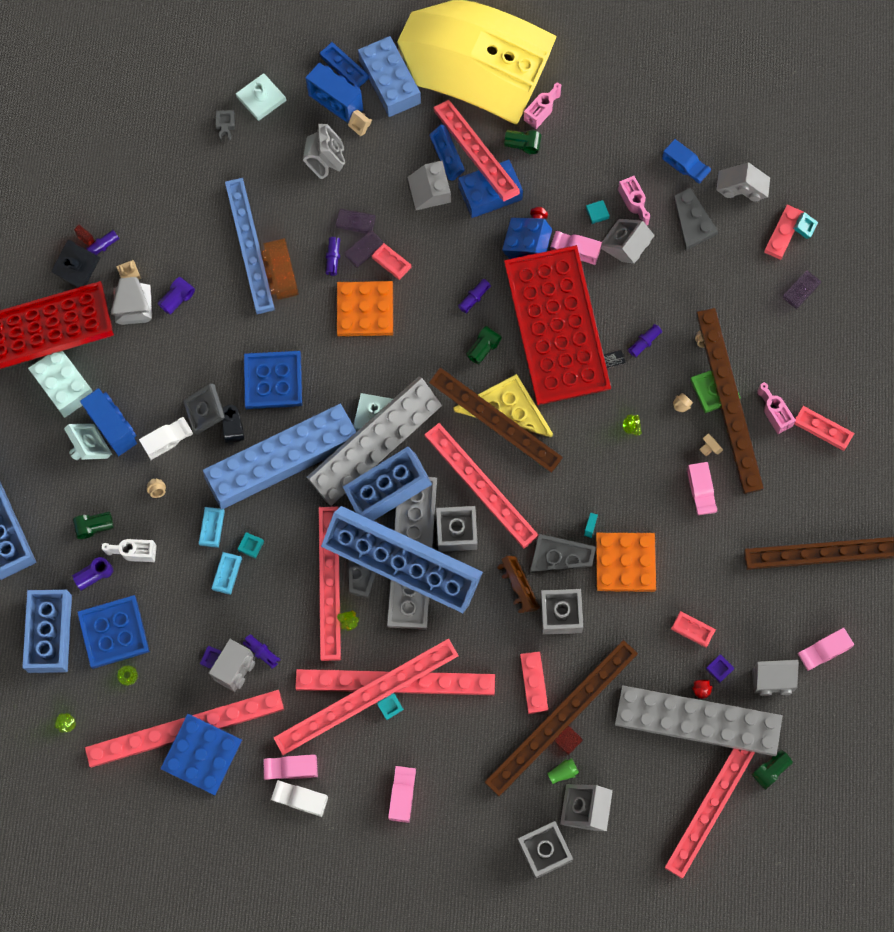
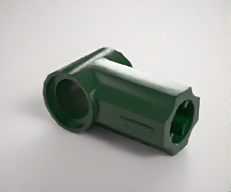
[504,130,542,154]
[466,326,502,365]
[73,512,114,539]
[751,750,793,790]

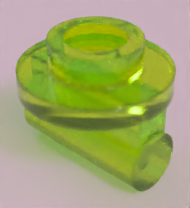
[623,415,642,435]
[337,611,360,631]

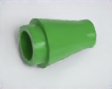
[547,758,579,784]

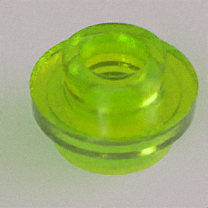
[117,665,138,686]

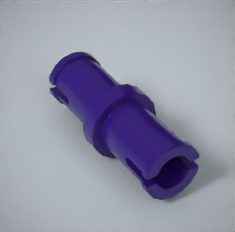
[86,229,119,255]
[325,237,340,276]
[458,279,491,314]
[628,324,662,358]
[243,634,280,669]

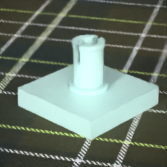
[236,73,286,121]
[354,393,393,431]
[64,424,112,460]

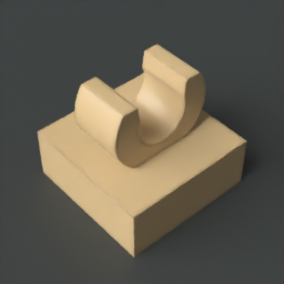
[348,110,372,136]
[116,260,141,279]
[700,433,723,456]

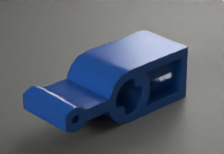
[662,139,711,184]

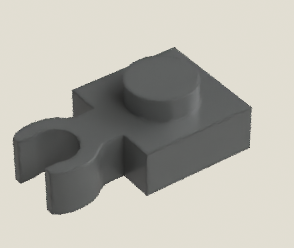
[216,110,235,141]

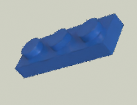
[319,42,369,88]
[429,125,465,181]

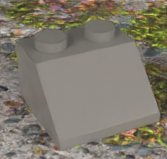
[407,161,451,210]
[601,219,654,263]
[752,660,799,696]
[560,784,613,831]

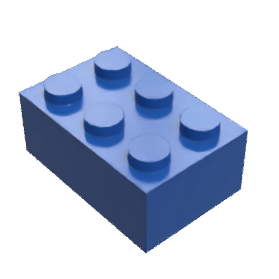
[305,63,363,123]
[458,160,523,218]
[80,388,137,457]

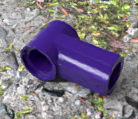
[158,277,195,315]
[72,557,113,591]

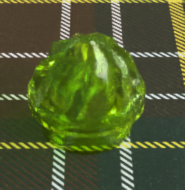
[55,713,76,733]

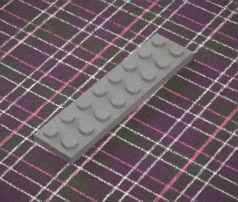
[306,377,442,506]
[387,477,437,630]
[615,685,783,756]

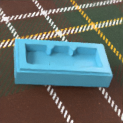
[199,507,225,548]
[211,552,242,595]

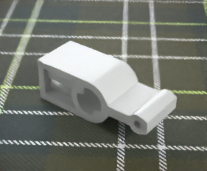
[139,417,193,460]
[102,539,157,562]
[271,780,328,817]

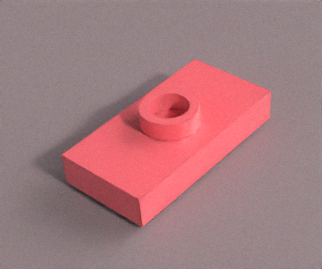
[372,243,411,280]
[671,611,716,648]

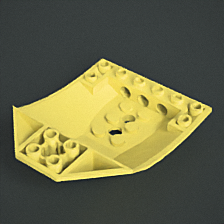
[397,0,556,125]

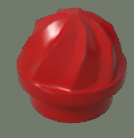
[692,680,712,699]

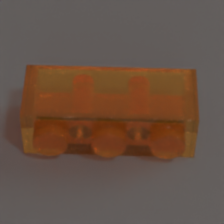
[262,238,299,300]

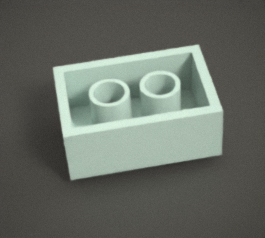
[28,351,93,418]

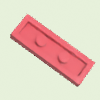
[764,205,804,260]
[794,406,854,451]
[520,652,548,714]

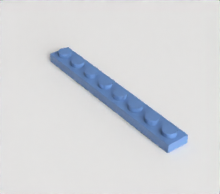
[225,178,275,314]

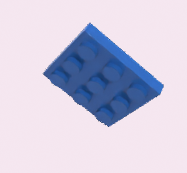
[244,351,302,409]
[78,595,150,669]
[161,714,242,795]

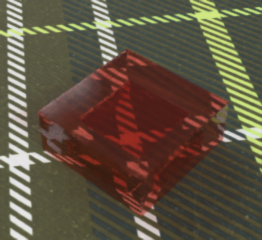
[74,225,95,246]
[555,726,583,755]

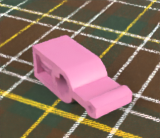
[524,83,561,129]
[618,176,650,225]
[550,231,602,265]
[758,382,796,434]
[687,462,717,515]
[798,628,854,671]
[264,755,318,780]
[388,766,416,823]

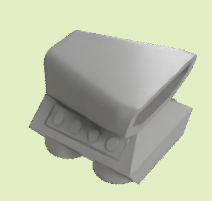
[303,124,345,179]
[111,277,152,325]

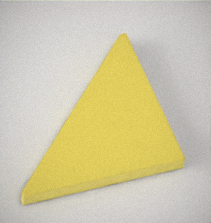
[453,374,553,437]

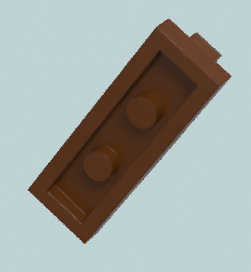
[497,556,540,613]

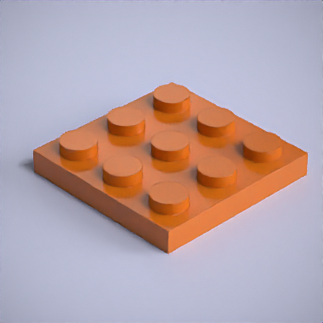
[337,281,393,336]
[596,533,656,592]

